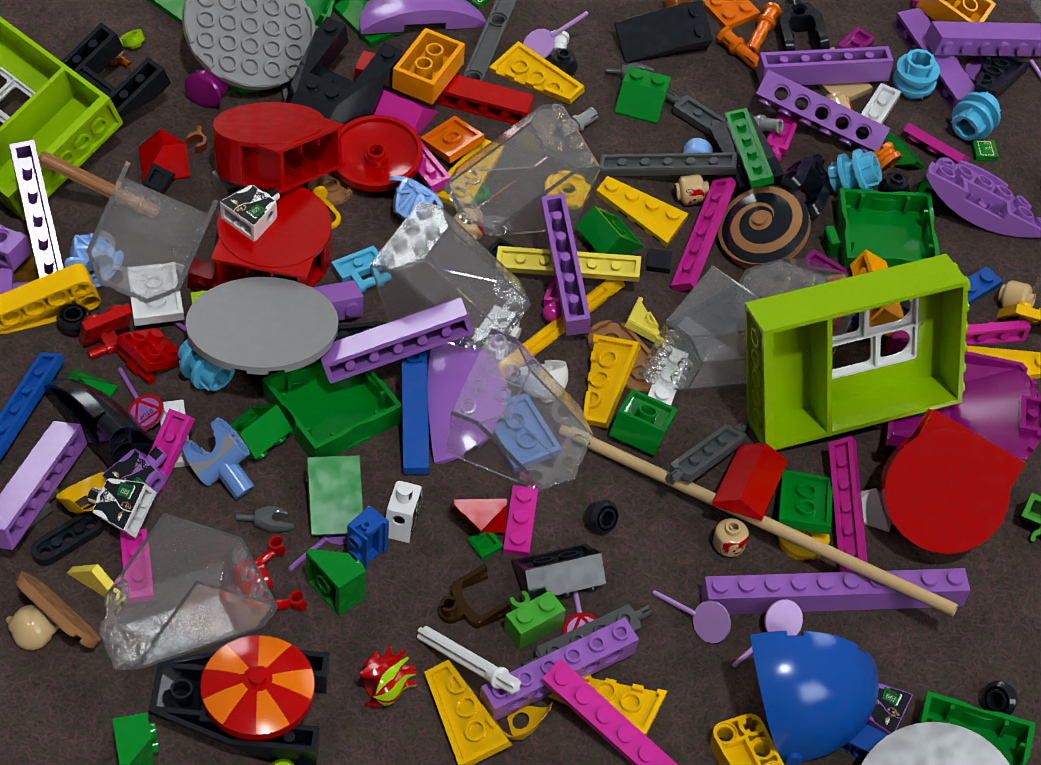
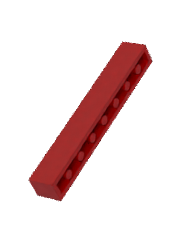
[355,51,534,127]

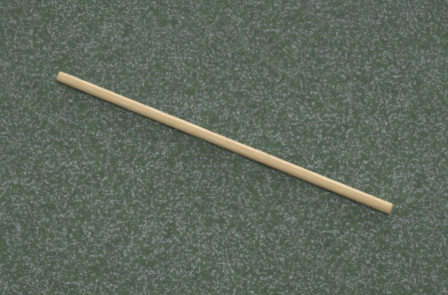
[557,423,958,617]

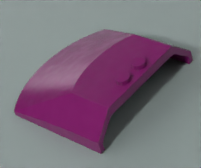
[885,338,1041,461]

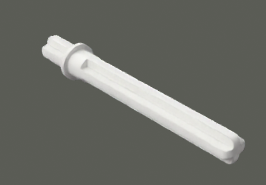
[417,626,521,694]

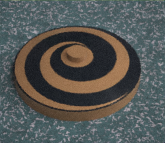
[717,185,811,270]

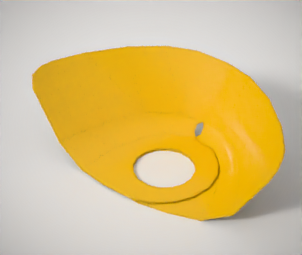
[56,472,106,514]
[495,702,553,740]

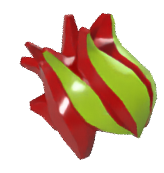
[360,646,417,707]

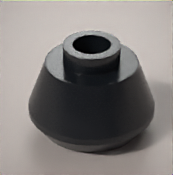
[549,48,578,76]
[879,172,910,192]
[56,304,91,336]
[585,500,619,535]
[982,681,1019,715]

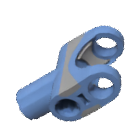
[182,418,254,500]

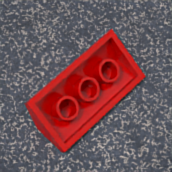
[712,443,788,521]

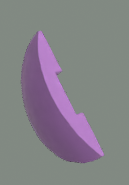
[359,0,487,34]
[926,158,1041,238]
[428,342,508,464]

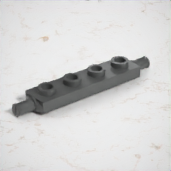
[666,91,726,137]
[665,421,749,485]
[522,604,653,666]

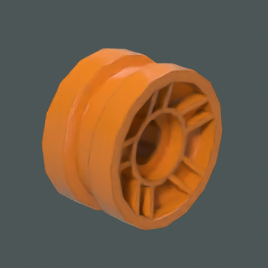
[873,142,902,174]

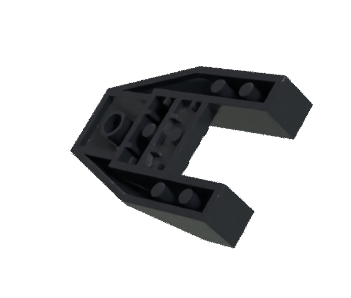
[285,16,404,125]
[61,23,171,118]
[149,650,330,765]

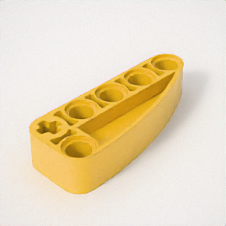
[0,264,101,334]
[710,713,784,765]

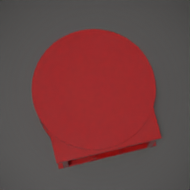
[213,102,345,194]
[211,186,332,287]
[880,408,1026,554]

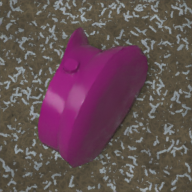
[184,69,228,108]

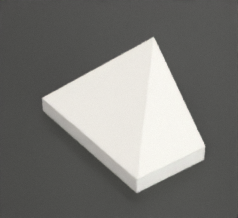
[861,488,891,532]

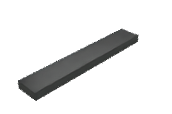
[599,152,738,176]

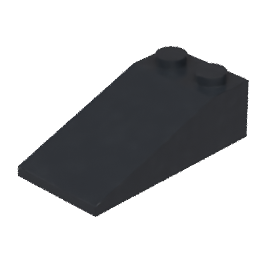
[614,0,713,63]
[709,113,784,196]

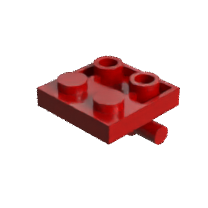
[79,304,132,359]
[116,328,180,385]

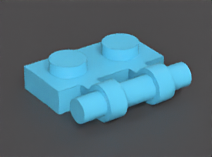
[331,246,393,293]

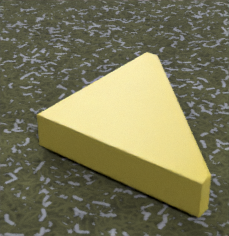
[624,297,668,347]
[67,564,126,607]

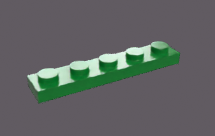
[725,108,774,188]

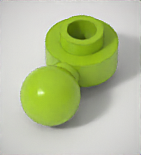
[119,29,145,49]

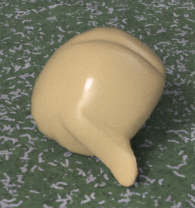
[6,605,60,650]

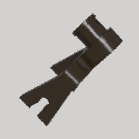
[439,563,510,628]

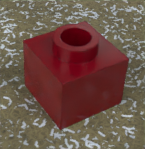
[187,258,217,292]

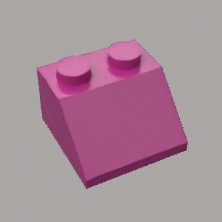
[374,90,438,134]

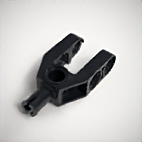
[779,0,830,51]
[781,154,830,219]

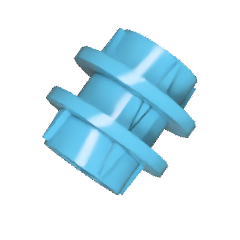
[893,49,940,99]
[951,92,1001,141]
[828,149,882,194]
[178,338,235,391]

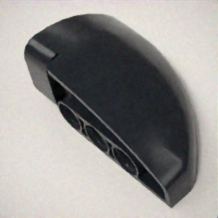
[44,378,154,468]

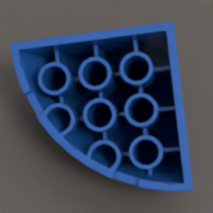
[750,631,879,765]

